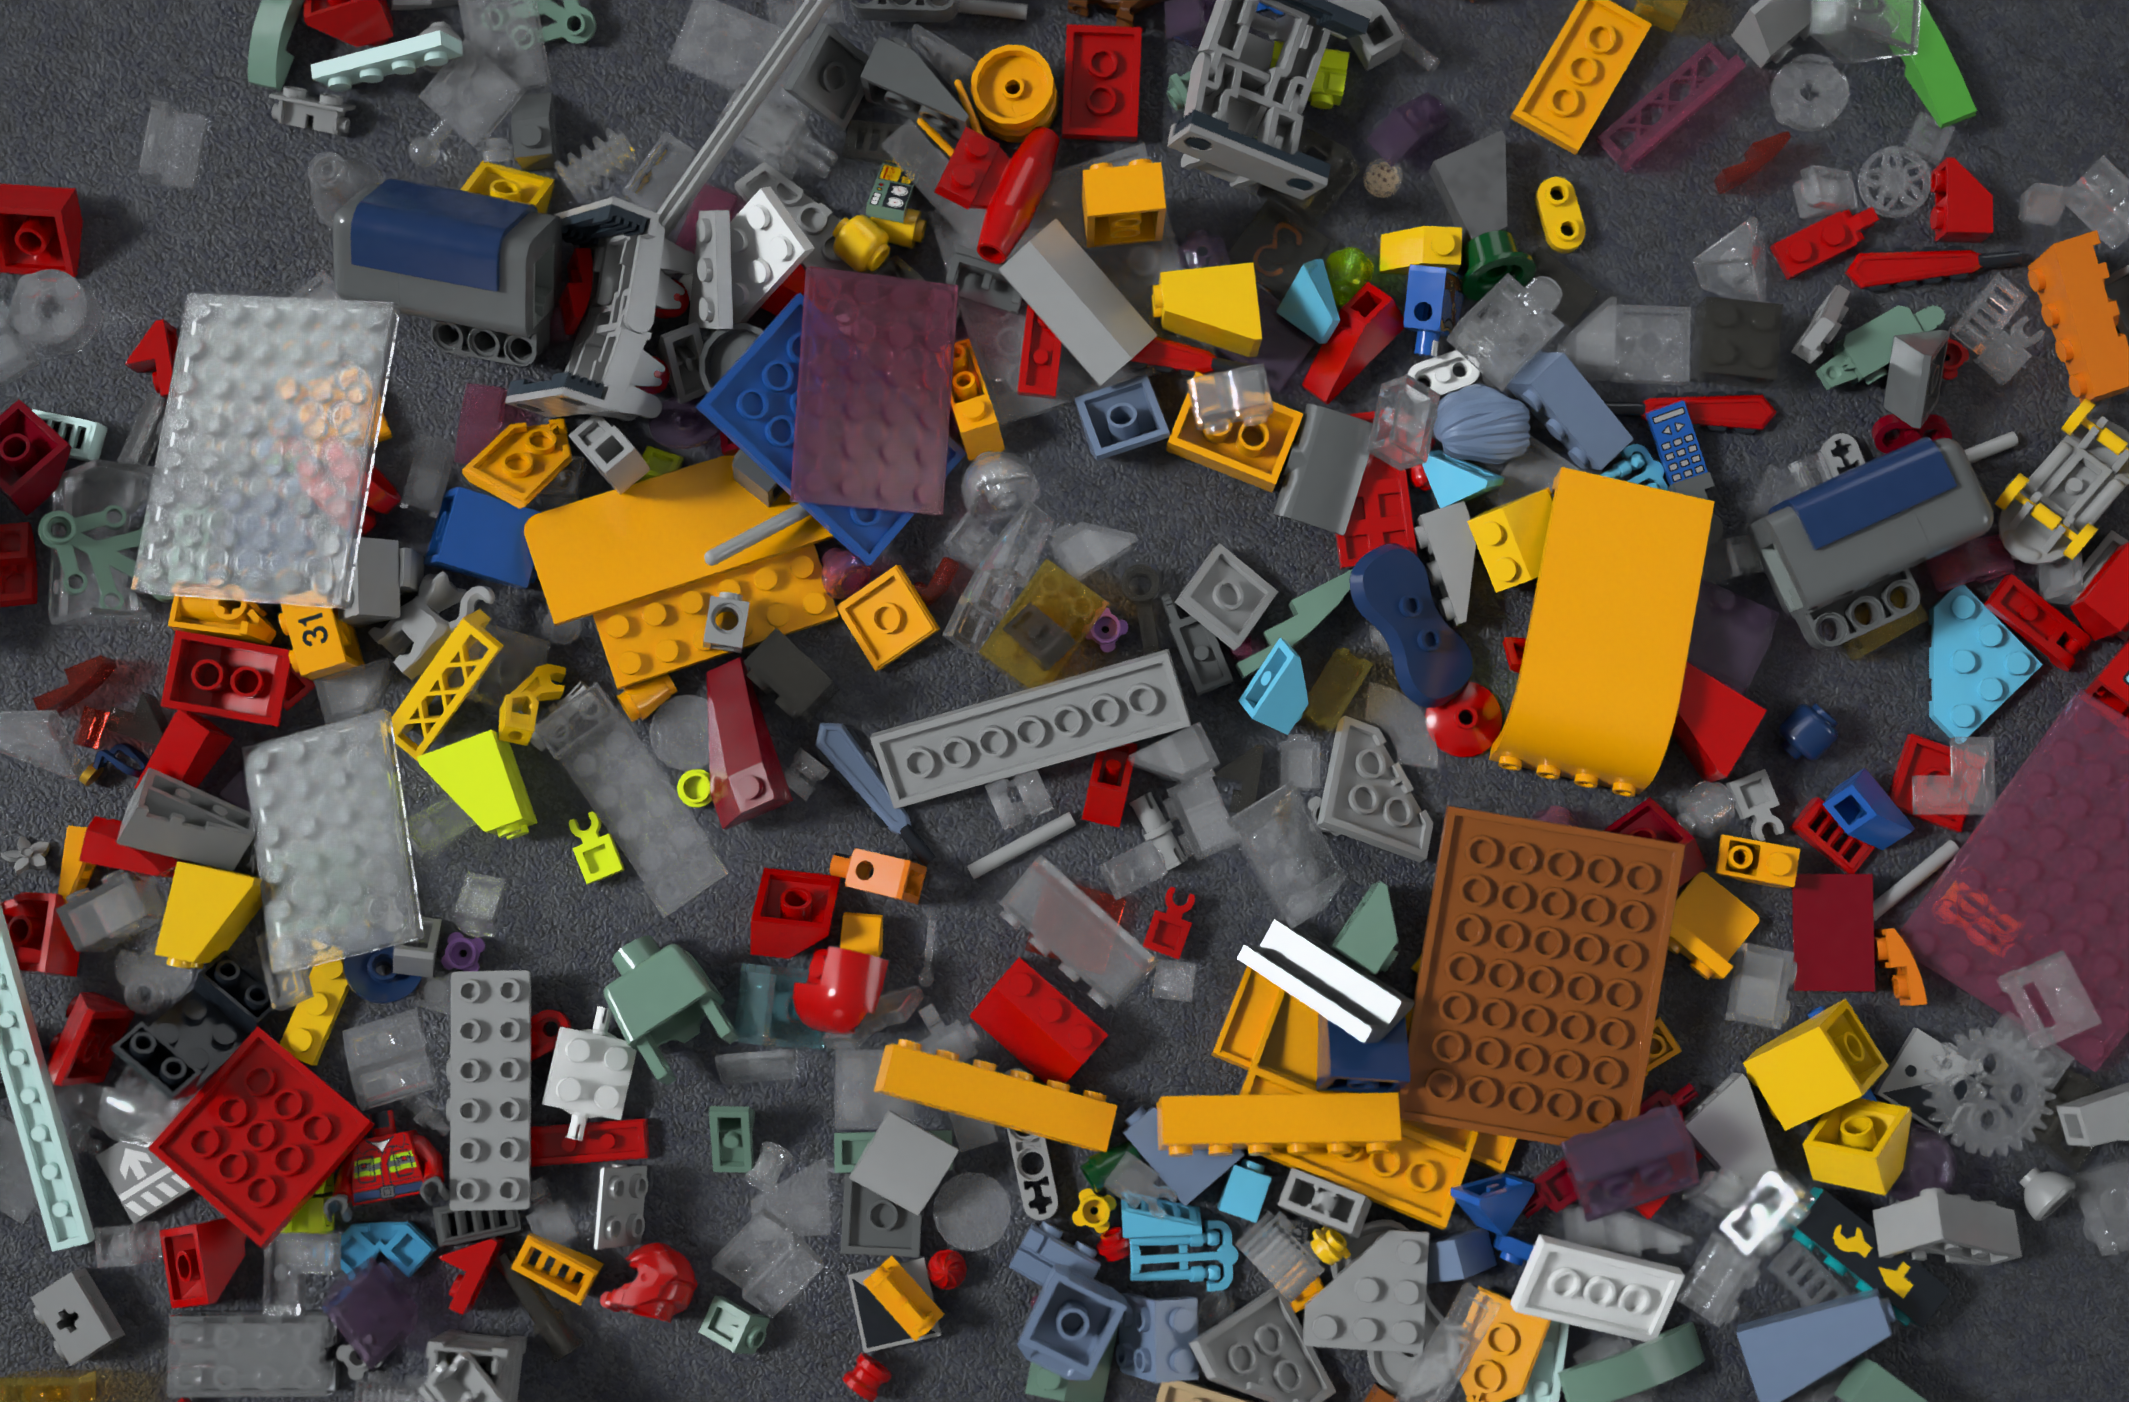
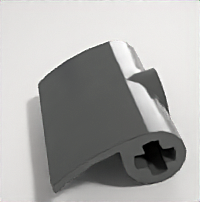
[1273,404,1377,536]

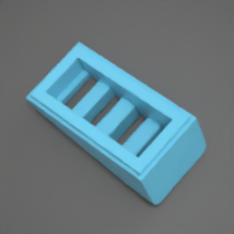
[1121,1193,1202,1238]

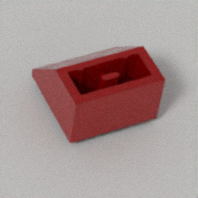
[2070,542,2129,641]

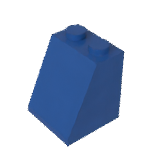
[423,487,541,589]

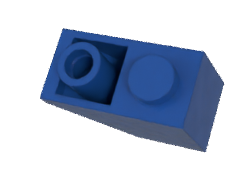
[1823,768,1915,850]

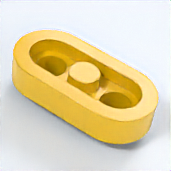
[1535,177,1586,253]

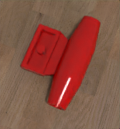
[934,126,1060,264]

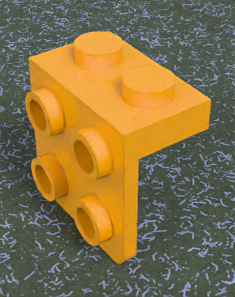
[1668,872,1759,980]

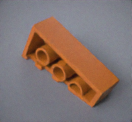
[2028,230,2129,404]

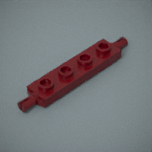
[1522,1083,1699,1219]

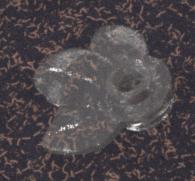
[115,940,194,1014]

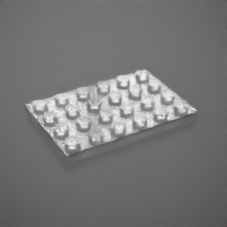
[242,709,424,975]

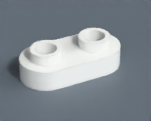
[1404,349,1480,402]

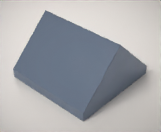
[1074,374,1170,461]

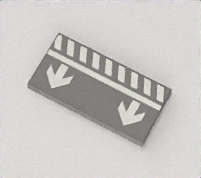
[95,1096,194,1224]

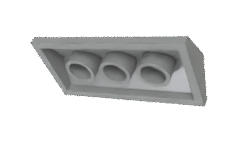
[998,219,1157,386]

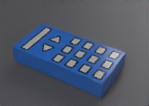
[1645,400,1708,485]

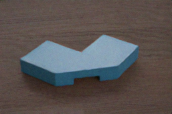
[325,1221,439,1280]

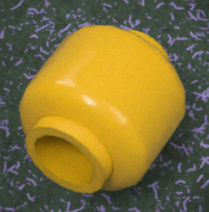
[832,215,890,272]

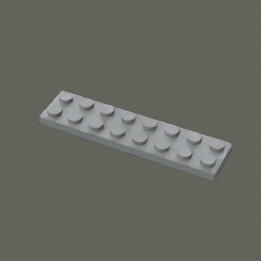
[870,649,1191,809]

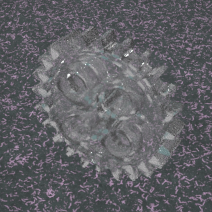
[1922,1027,2056,1157]

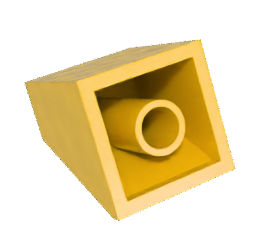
[1151,262,1262,357]
[154,861,276,969]
[1743,999,1889,1131]

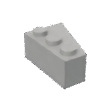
[116,767,259,871]
[1873,1188,2022,1266]

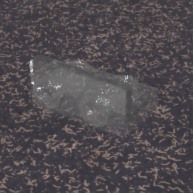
[2060,155,2129,249]

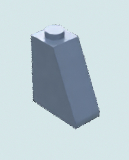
[1123,1106,1245,1206]

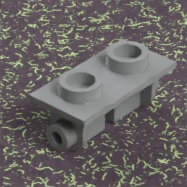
[269,86,356,135]

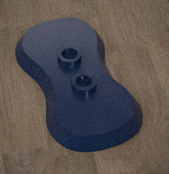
[1350,543,1473,708]

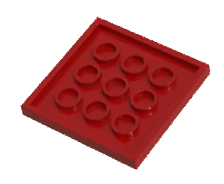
[148,1026,375,1250]

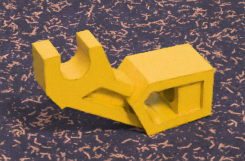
[498,663,566,746]

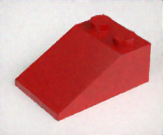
[160,630,291,727]
[47,992,136,1086]

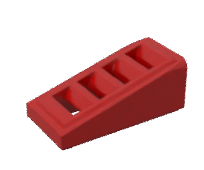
[1789,797,1875,874]

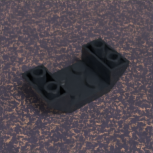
[112,950,284,1101]

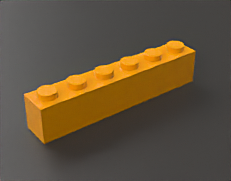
[874,1039,1118,1152]
[1157,1093,1402,1157]

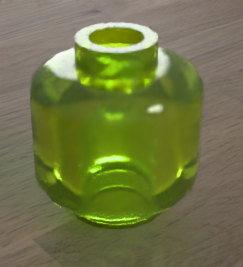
[1325,247,1374,306]

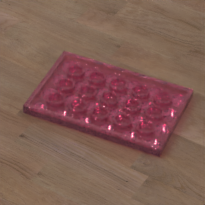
[790,266,958,516]

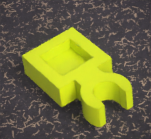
[569,811,625,885]

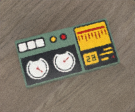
[866,163,919,223]

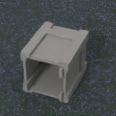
[425,1329,528,1402]

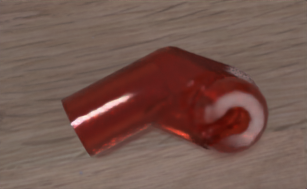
[913,557,959,607]

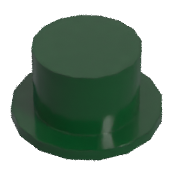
[1461,230,1536,301]

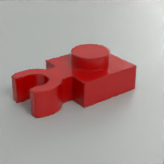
[1142,886,1195,960]

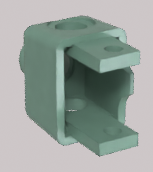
[604,935,740,1086]

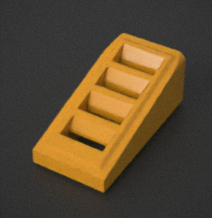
[58,825,96,905]
[511,1233,604,1306]

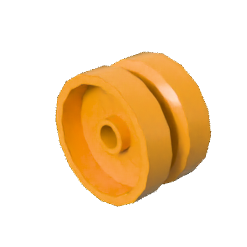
[971,45,1059,143]

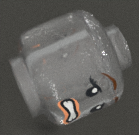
[1677,781,1736,838]

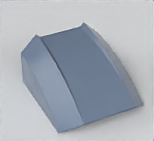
[1017,1263,1127,1380]

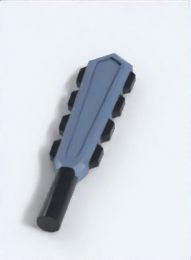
[815,723,936,866]

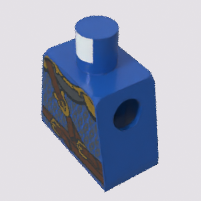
[1403,264,1464,357]

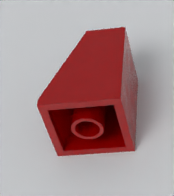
[1671,661,1767,783]

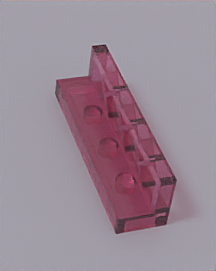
[1596,41,1746,173]

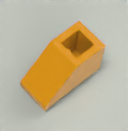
[1715,835,1800,889]

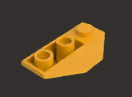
[933,338,1005,461]

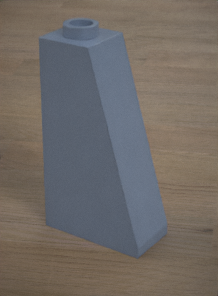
[1736,1288,1896,1402]

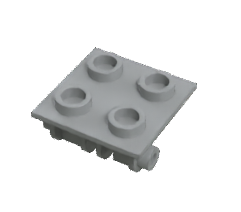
[594,1164,648,1249]

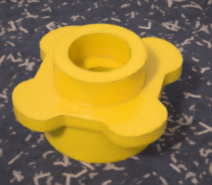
[1072,1188,1116,1233]
[1310,1226,1351,1265]

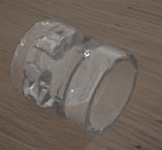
[985,769,1054,831]

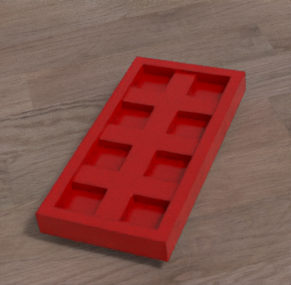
[1335,408,1418,570]

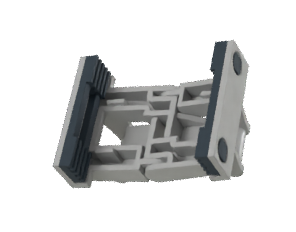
[505,196,695,421]

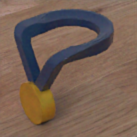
[79,743,149,786]

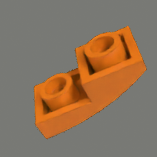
[1874,928,1927,1006]

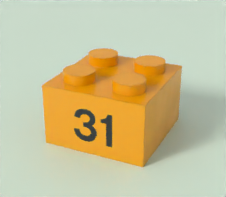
[278,588,366,684]

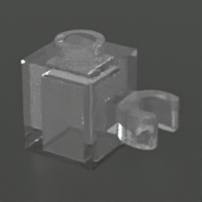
[919,1003,982,1063]

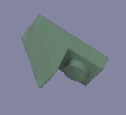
[709,1106,755,1173]

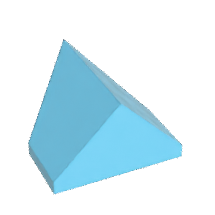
[1276,259,1340,344]

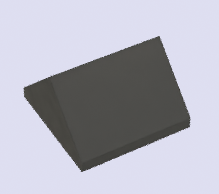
[1883,330,1950,429]

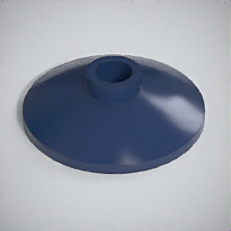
[344,928,422,1004]

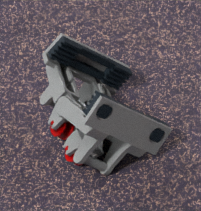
[1167,0,1372,200]

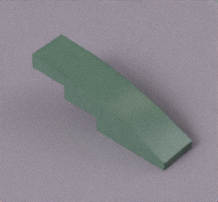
[1235,569,1352,681]

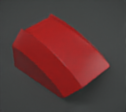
[79,816,192,878]

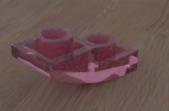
[454,383,506,464]
[1926,535,2016,593]

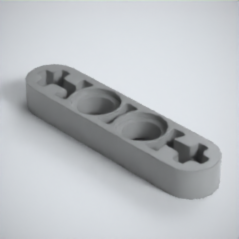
[1004,1068,1058,1220]

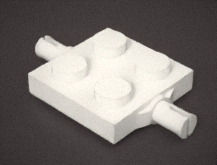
[542,1006,637,1141]

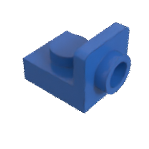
[1492,1234,1535,1266]

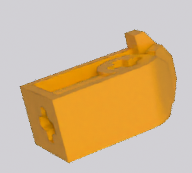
[168,582,276,646]

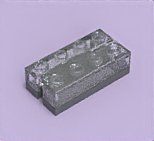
[167,1310,341,1398]

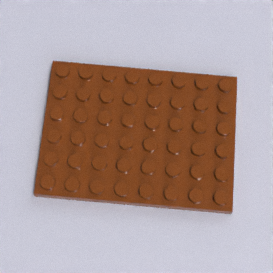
[1398,805,1685,1157]

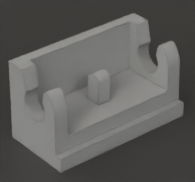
[418,1351,507,1402]

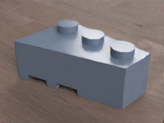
[1502,352,1634,470]

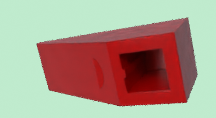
[1301,282,1404,405]

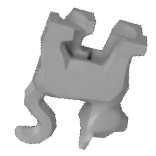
[368,571,495,680]

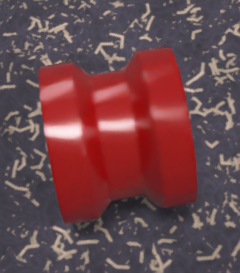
[842,1352,892,1402]

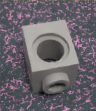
[703,592,750,653]

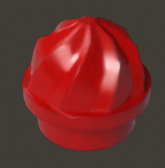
[927,1249,967,1290]

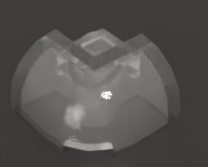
[99,1063,201,1147]

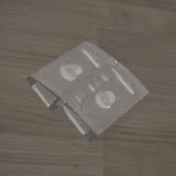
[342,1008,437,1111]
[712,1207,824,1318]

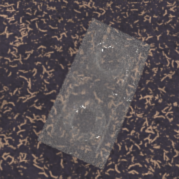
[1682,1168,1751,1218]

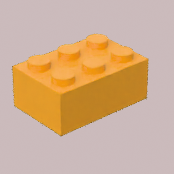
[1082,159,1166,248]
[1166,372,1303,492]

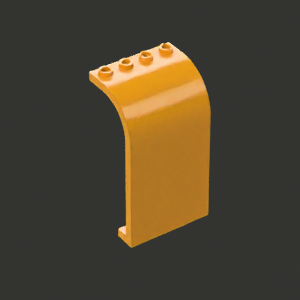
[1489,467,1715,797]

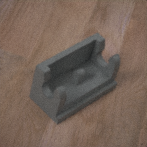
[945,244,1023,315]

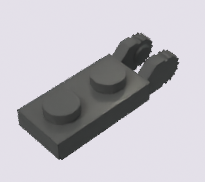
[1160,586,1234,697]

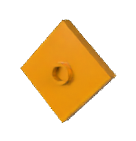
[836,565,941,671]

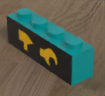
[1785,1187,1951,1328]

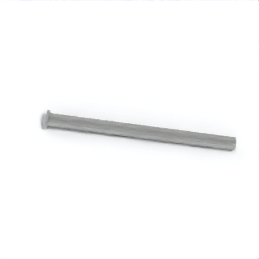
[657,0,833,239]

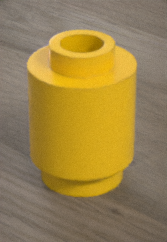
[870,208,927,248]

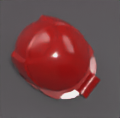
[600,1242,698,1323]

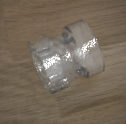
[783,747,830,801]

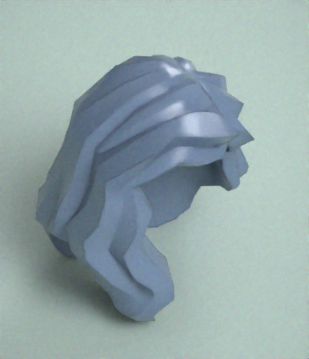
[1429,383,1530,465]

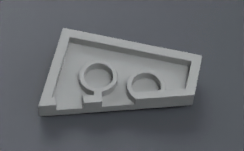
[688,210,733,329]

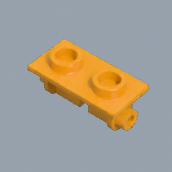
[863,1255,945,1342]

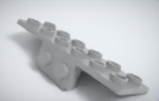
[446,970,531,1211]

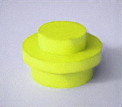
[677,769,712,808]

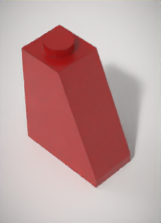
[134,709,234,789]

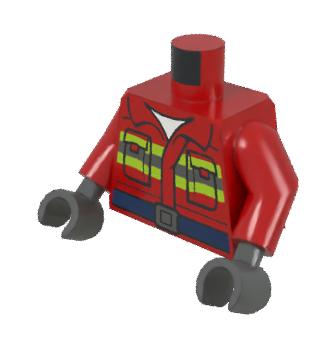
[324,1110,450,1222]

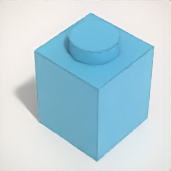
[1217,1158,1271,1223]

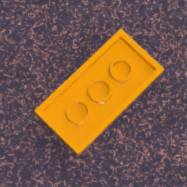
[1510,0,1652,155]

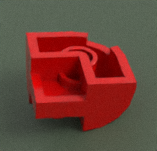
[793,947,889,1035]

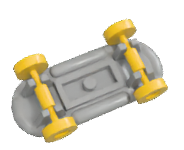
[1995,398,2129,565]

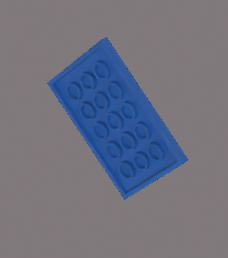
[696,293,966,566]

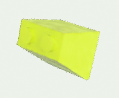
[417,730,538,840]

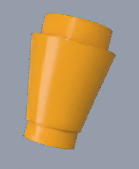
[617,674,677,722]

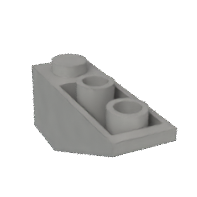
[1414,501,1476,629]

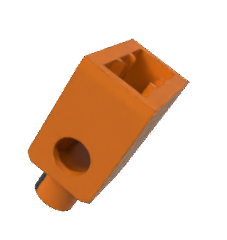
[830,848,927,905]

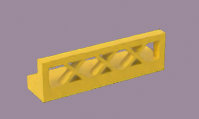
[382,609,504,761]

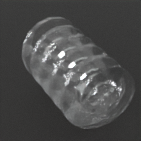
[554,128,641,201]

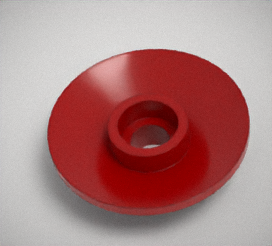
[1425,682,1502,758]

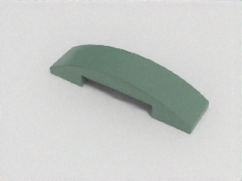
[248,0,304,91]
[1558,1322,1705,1402]

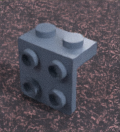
[1116,1293,1199,1383]

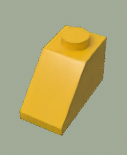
[1379,226,1462,275]

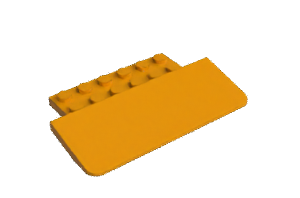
[524,456,839,690]
[1211,966,1517,1230]

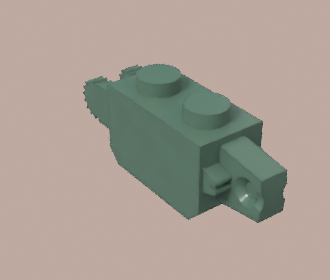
[1816,305,1946,391]

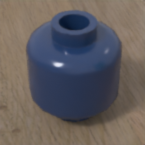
[1779,703,1839,760]

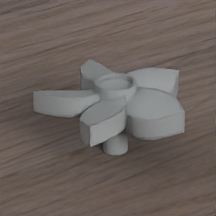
[1,836,50,876]

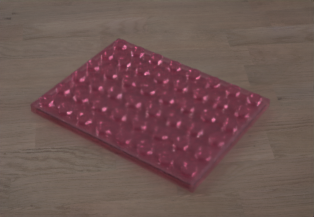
[1898,688,2129,1072]

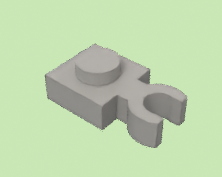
[1726,769,1784,841]

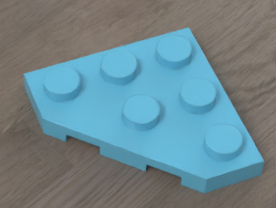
[1929,581,2043,745]

